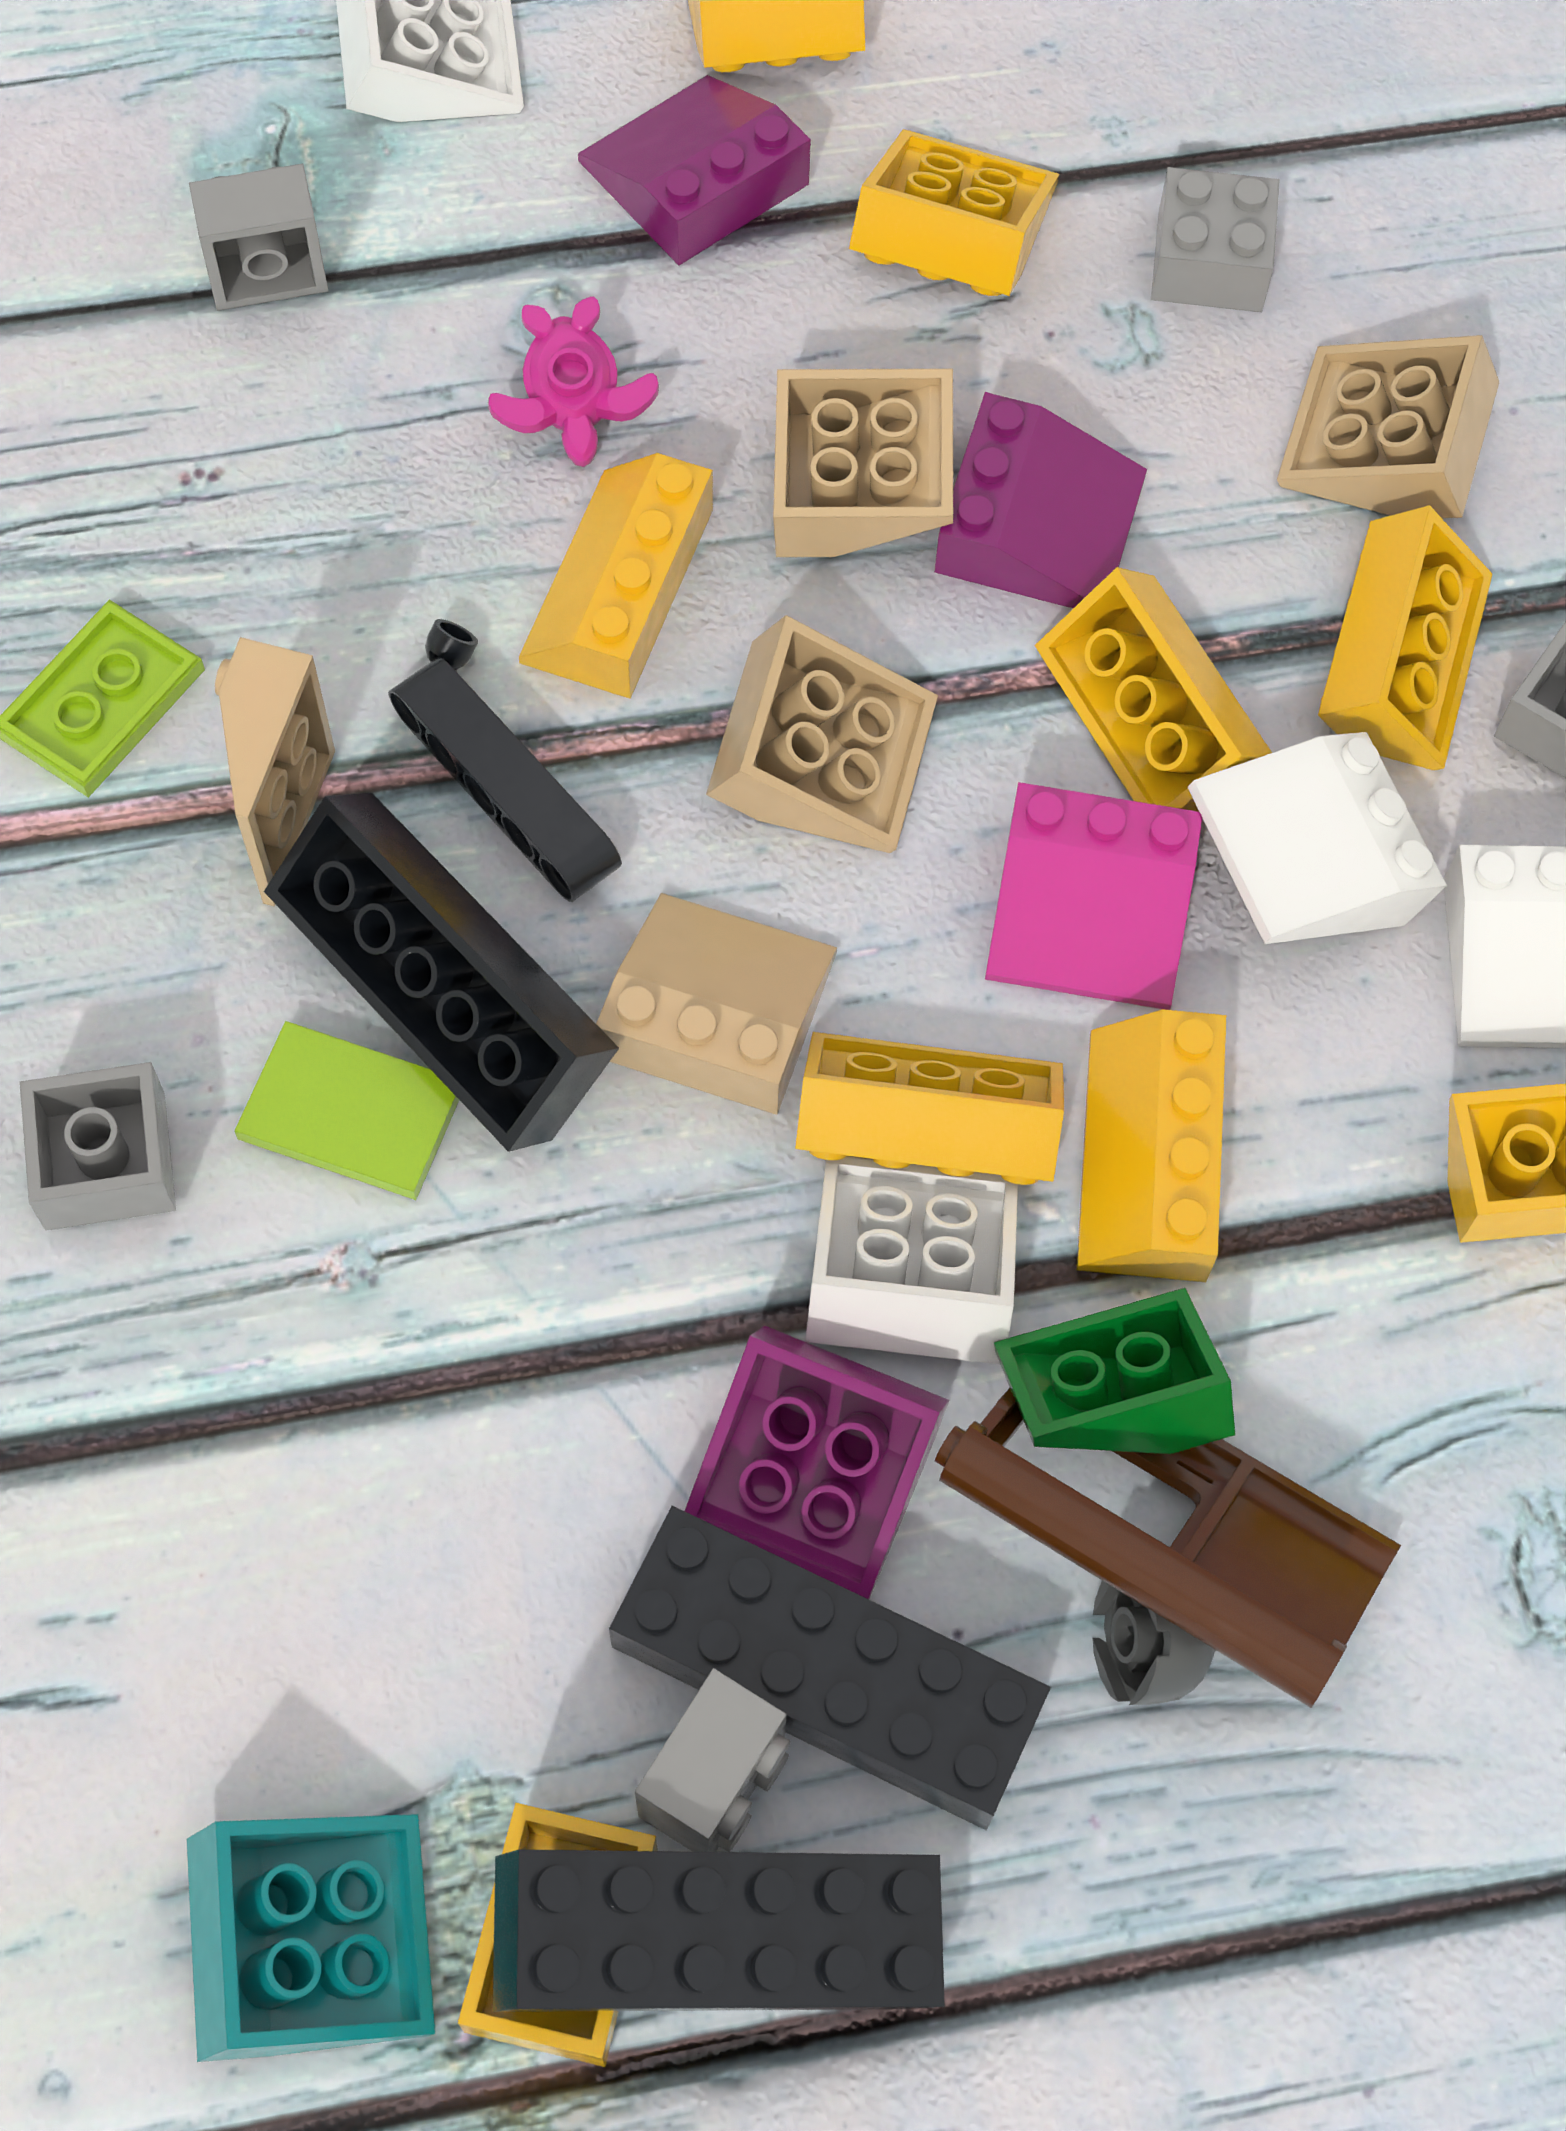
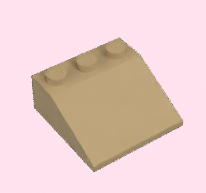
[1277,335,1499,518]
[773,369,953,557]
[706,615,938,853]
[215,637,335,906]
[596,893,837,1115]

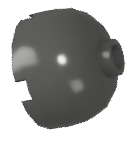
[1092,1581,1216,1705]

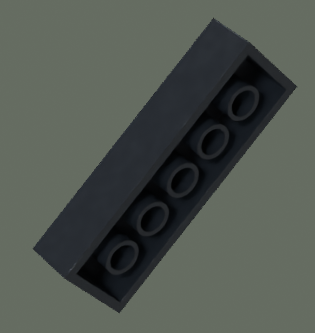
[264,793,619,1152]
[609,1506,1051,1831]
[493,1849,945,2012]

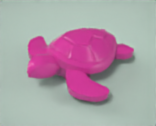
[488,296,659,467]

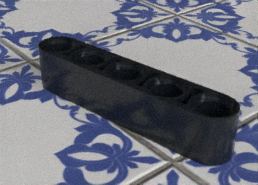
[388,657,622,902]

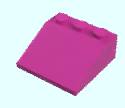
[985,782,1202,1010]

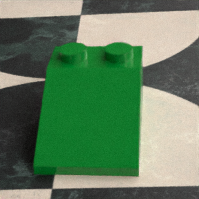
[994,1288,1235,1454]

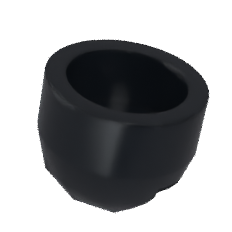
[425,619,478,670]

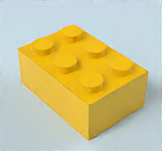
[458,1802,658,2067]

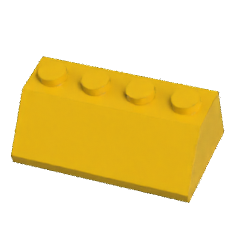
[519,453,713,699]
[1318,505,1493,770]
[1034,567,1272,812]
[1076,1009,1227,1282]
[795,1032,1064,1185]
[1447,1083,1566,1243]

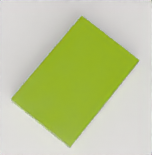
[0,599,205,798]
[234,1021,459,1200]

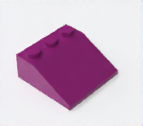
[578,75,811,266]
[934,392,1147,608]
[685,1326,949,1599]

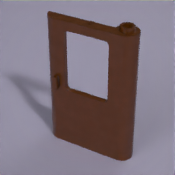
[935,1388,1401,1708]

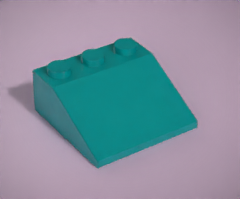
[187,1814,435,2062]

